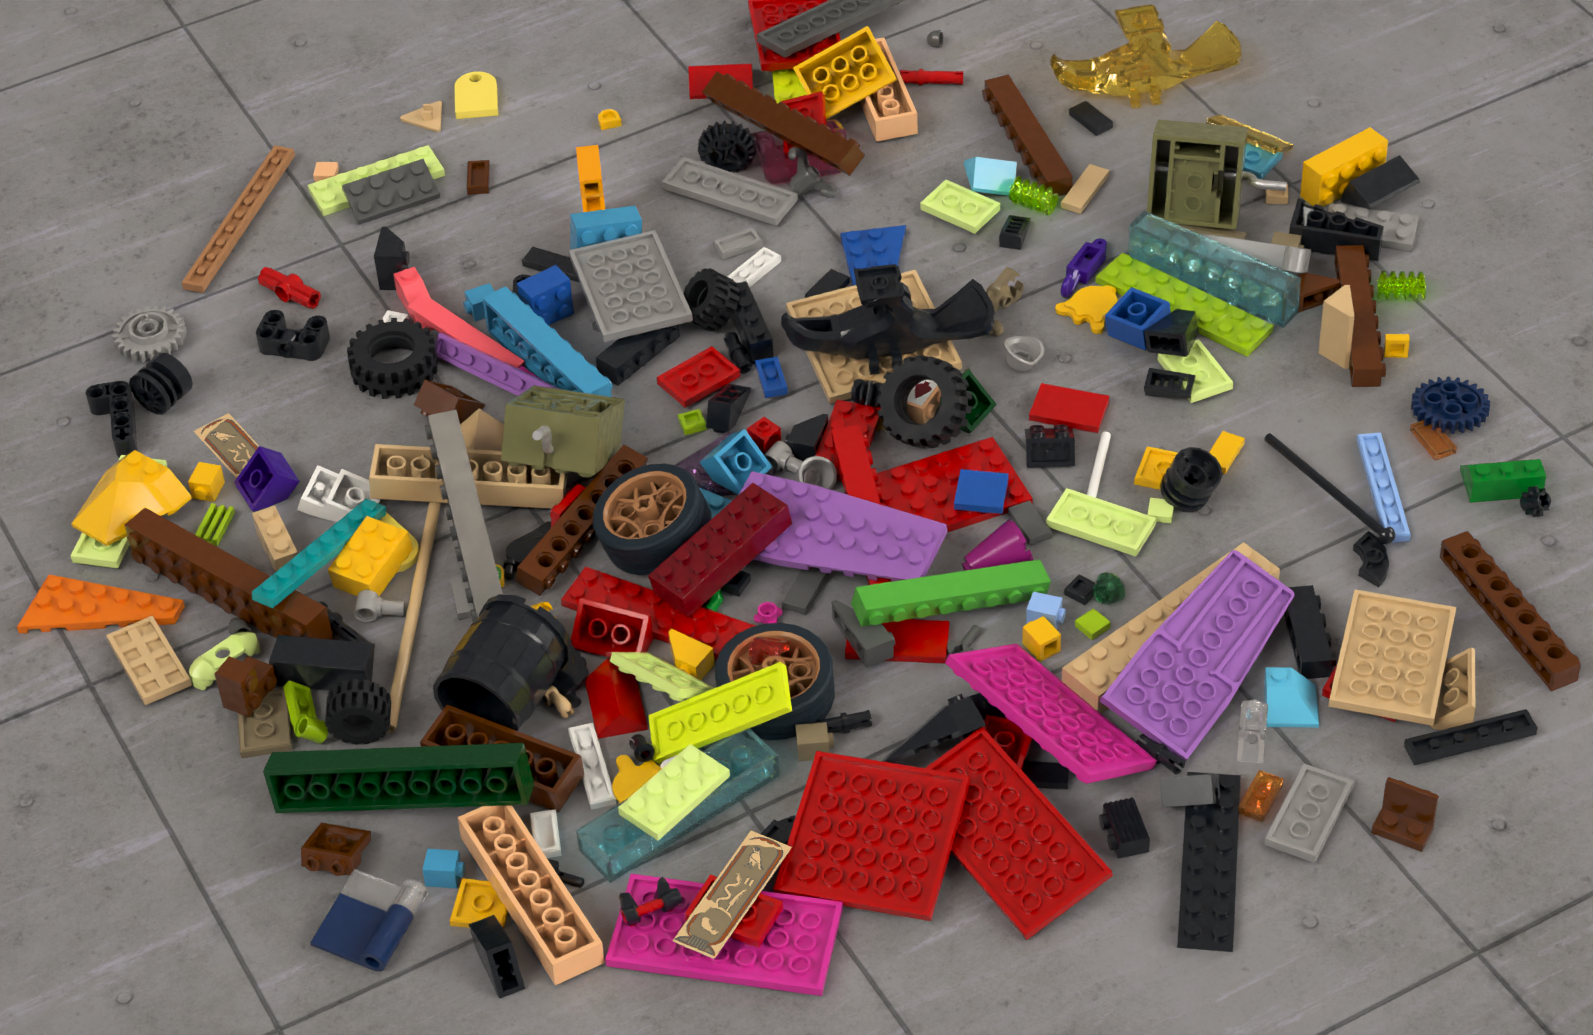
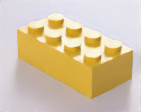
[1300,127,1388,206]

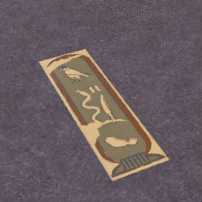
[194,413,259,478]
[673,831,792,959]

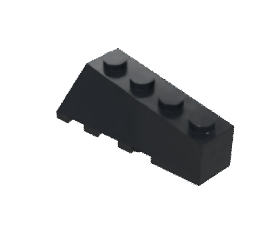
[1289,198,1384,261]

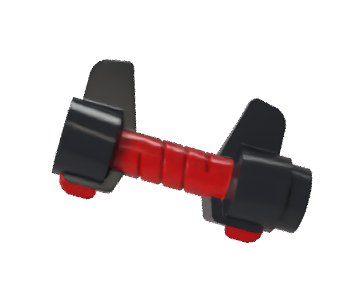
[619,877,682,927]

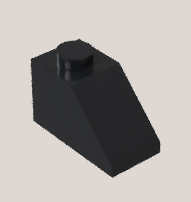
[784,414,828,461]

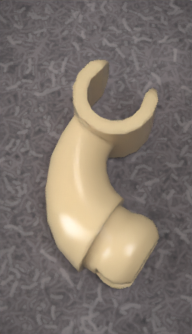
[544,686,574,718]

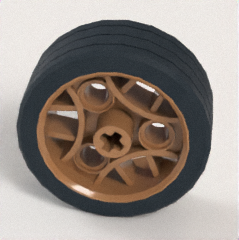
[593,463,712,575]
[715,623,835,740]

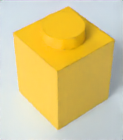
[188,462,225,502]
[1022,616,1061,662]

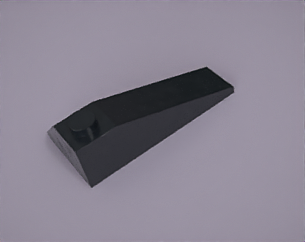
[882,693,985,763]

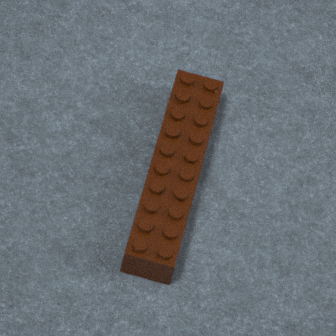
[125,508,333,639]

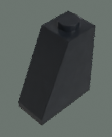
[1144,309,1199,357]
[469,915,525,998]

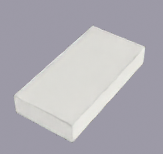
[530,809,562,858]

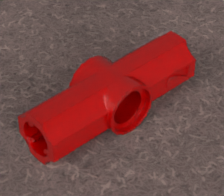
[258,267,321,309]

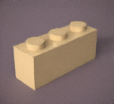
[252,505,298,572]

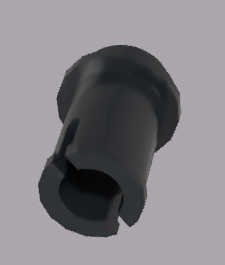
[629,734,654,762]

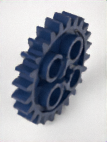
[1411,376,1490,434]

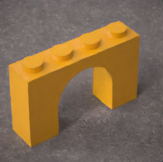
[576,145,605,212]

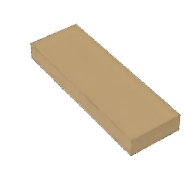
[1061,164,1109,214]

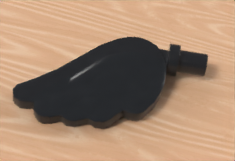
[503,521,551,580]
[550,646,589,708]

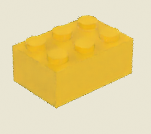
[328,516,413,596]

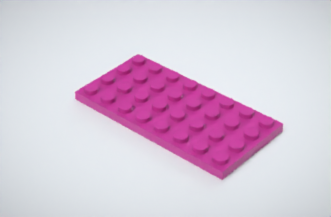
[945,643,1157,784]
[605,874,843,996]

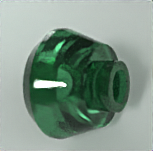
[1093,572,1126,605]

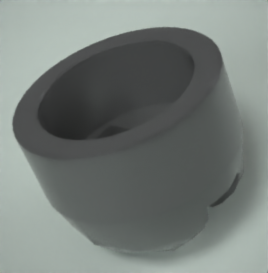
[927,30,943,47]

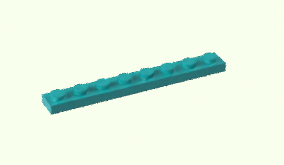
[252,499,386,608]

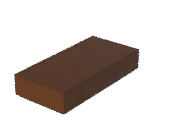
[466,160,490,195]

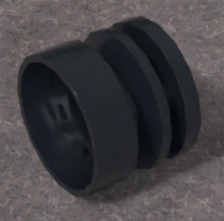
[129,352,193,415]
[1160,447,1222,512]

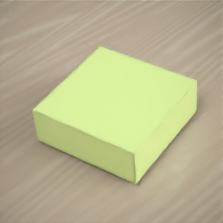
[1147,498,1174,523]

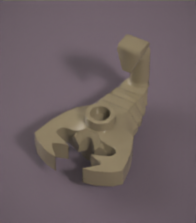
[986,267,1024,337]

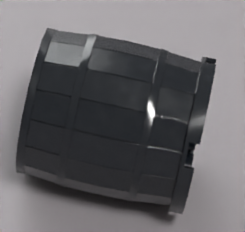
[433,594,572,731]

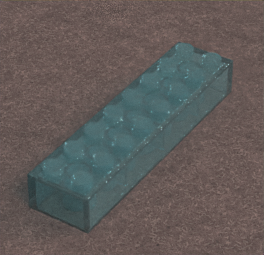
[1128,211,1301,328]
[576,728,780,883]

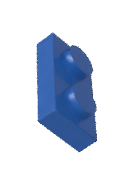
[755,356,788,398]

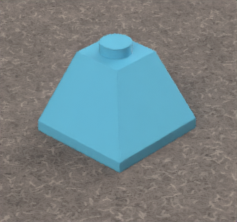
[1264,667,1319,728]

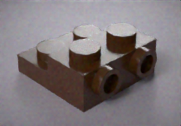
[301,822,371,876]

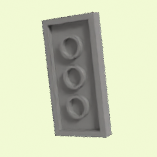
[1328,203,1419,252]
[1264,764,1354,863]

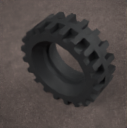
[347,318,438,399]

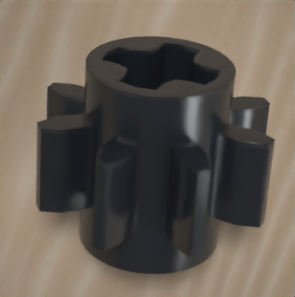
[1520,486,1551,517]

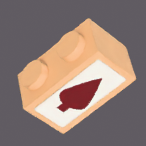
[907,380,941,424]

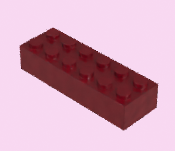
[648,483,793,617]

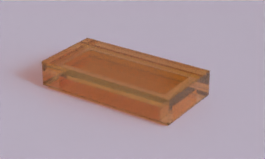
[1410,420,1457,460]

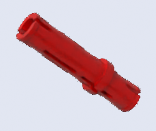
[900,69,964,86]

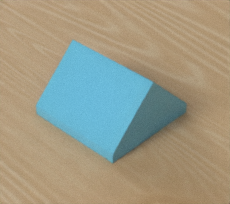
[963,157,1017,196]

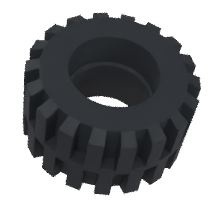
[683,268,739,332]
[325,679,391,745]

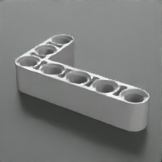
[1198,234,1311,273]

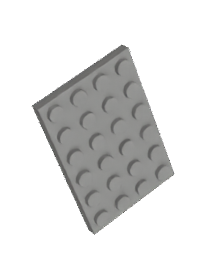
[569,230,693,342]

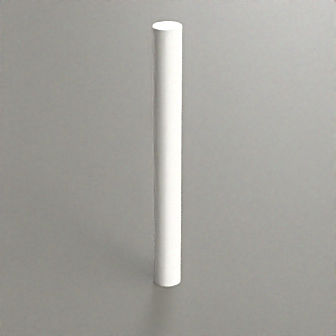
[1087,432,1111,498]

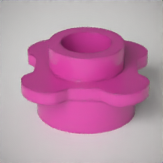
[754,602,782,624]

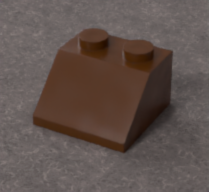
[414,380,485,424]

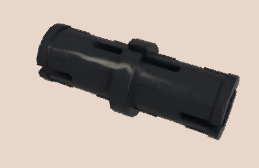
[723,332,752,374]
[818,710,872,733]
[1136,734,1185,774]

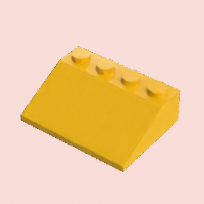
[793,26,897,119]

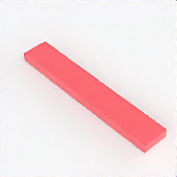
[407,294,525,368]

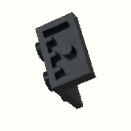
[1025,424,1075,467]

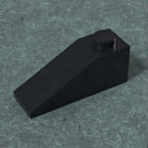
[706,384,751,433]

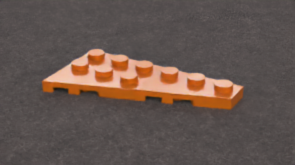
[17,574,185,634]

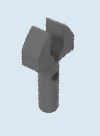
[947,625,981,655]

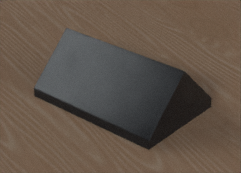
[1340,155,1420,209]

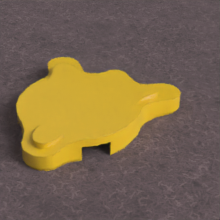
[1055,285,1117,334]
[612,755,661,806]

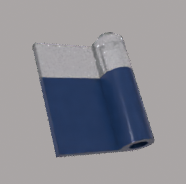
[311,869,428,971]

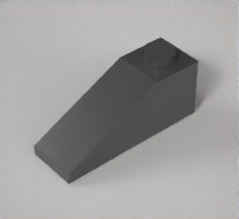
[831,600,896,667]

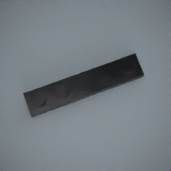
[1404,709,1538,765]

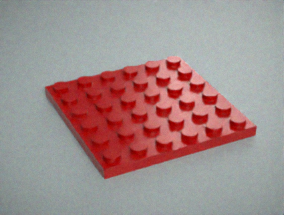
[773,751,970,921]

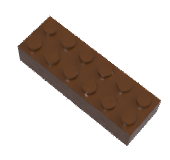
[420,705,584,813]

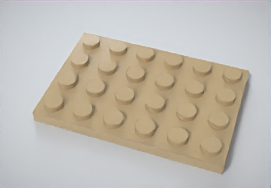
[1328,589,1456,726]

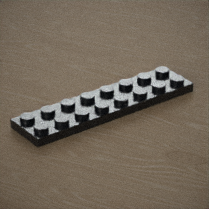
[1177,772,1241,952]

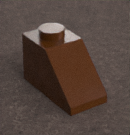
[1285,272,1340,313]

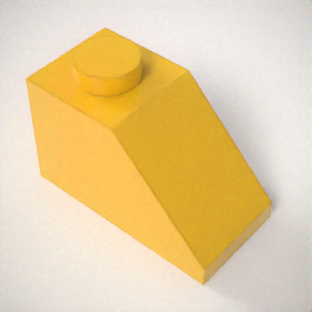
[669,629,715,680]

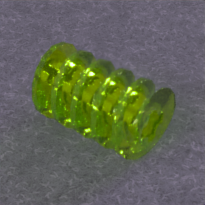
[1009,176,1059,215]
[1377,271,1426,300]

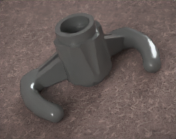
[788,147,838,198]

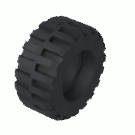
[876,355,972,448]

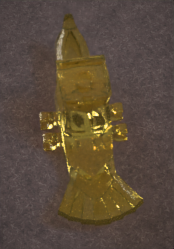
[1050,4,1242,109]

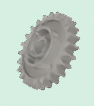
[112,306,187,363]

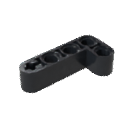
[86,381,137,458]

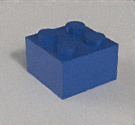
[517,265,574,326]
[1105,287,1171,351]

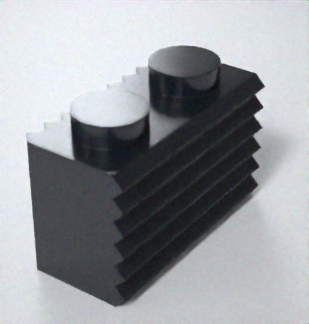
[1099,797,1150,859]

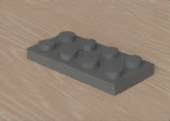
[342,159,440,225]

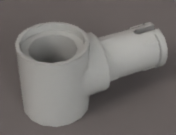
[764,441,803,474]
[354,590,405,623]

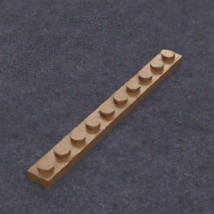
[182,145,295,293]

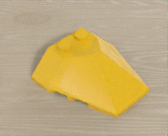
[71,450,192,546]

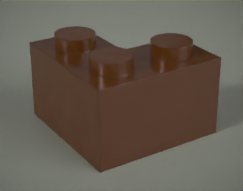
[215,656,277,717]

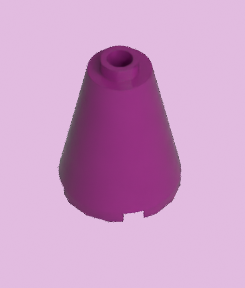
[962,519,1033,571]

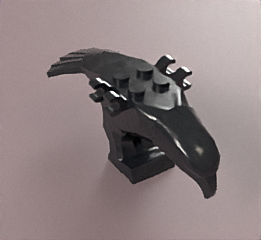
[781,264,995,375]

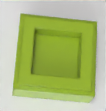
[677,409,707,435]
[1075,608,1111,640]

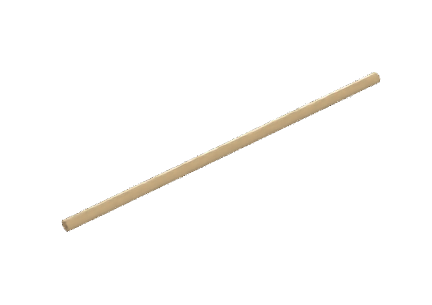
[387,502,441,733]

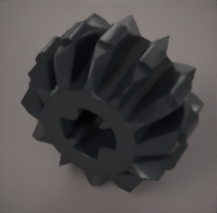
[851,379,884,407]

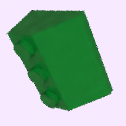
[1460,459,1546,503]

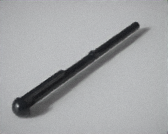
[1264,433,1395,545]

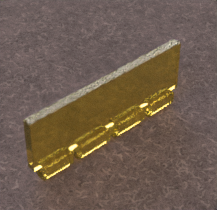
[1206,114,1294,154]

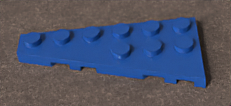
[840,225,906,286]

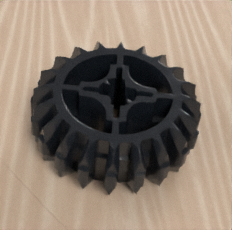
[698,120,757,173]

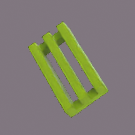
[195,503,235,546]

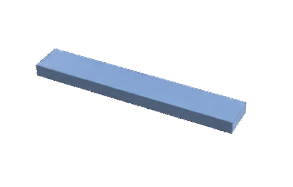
[1356,433,1411,543]

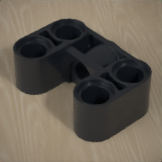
[256,310,330,361]

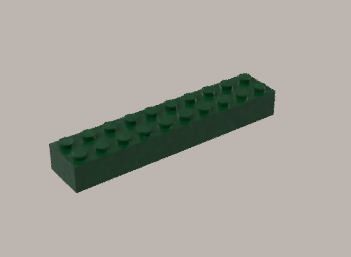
[263,743,534,813]

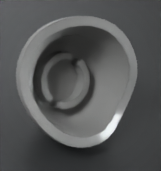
[1004,336,1044,372]
[796,456,837,490]

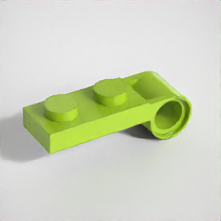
[283,681,328,744]

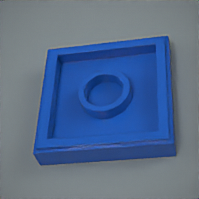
[954,469,1009,514]

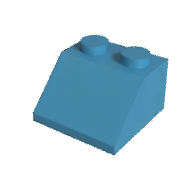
[700,429,772,495]

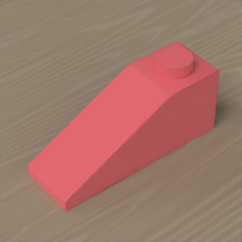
[393,267,434,331]

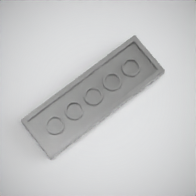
[662,157,798,226]

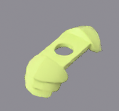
[189,632,261,690]

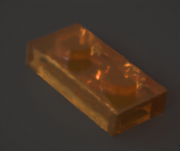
[1238,770,1284,822]

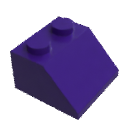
[234,446,300,512]

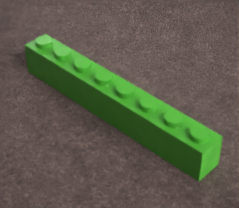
[851,559,1051,627]

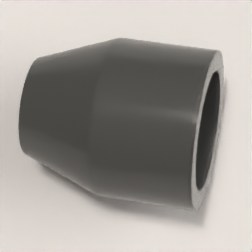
[229,617,252,635]

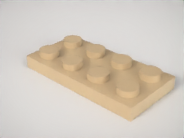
[106,616,192,705]

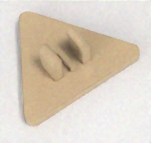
[400,101,442,132]

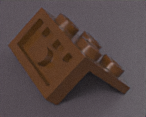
[1371,777,1439,852]

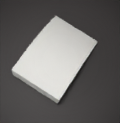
[297,465,381,522]

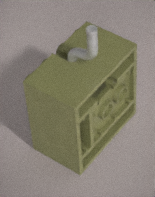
[1146,119,1287,229]
[501,385,625,477]

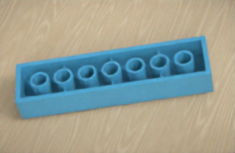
[483,286,612,397]

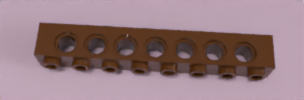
[515,445,648,596]
[1440,531,1581,691]

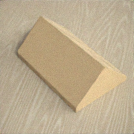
[1318,285,1355,369]
[460,409,504,451]
[1431,647,1475,730]

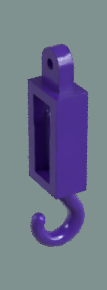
[1060,238,1107,298]

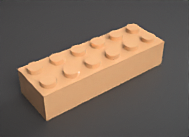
[859,38,918,141]

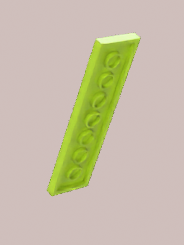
[1096,252,1274,357]

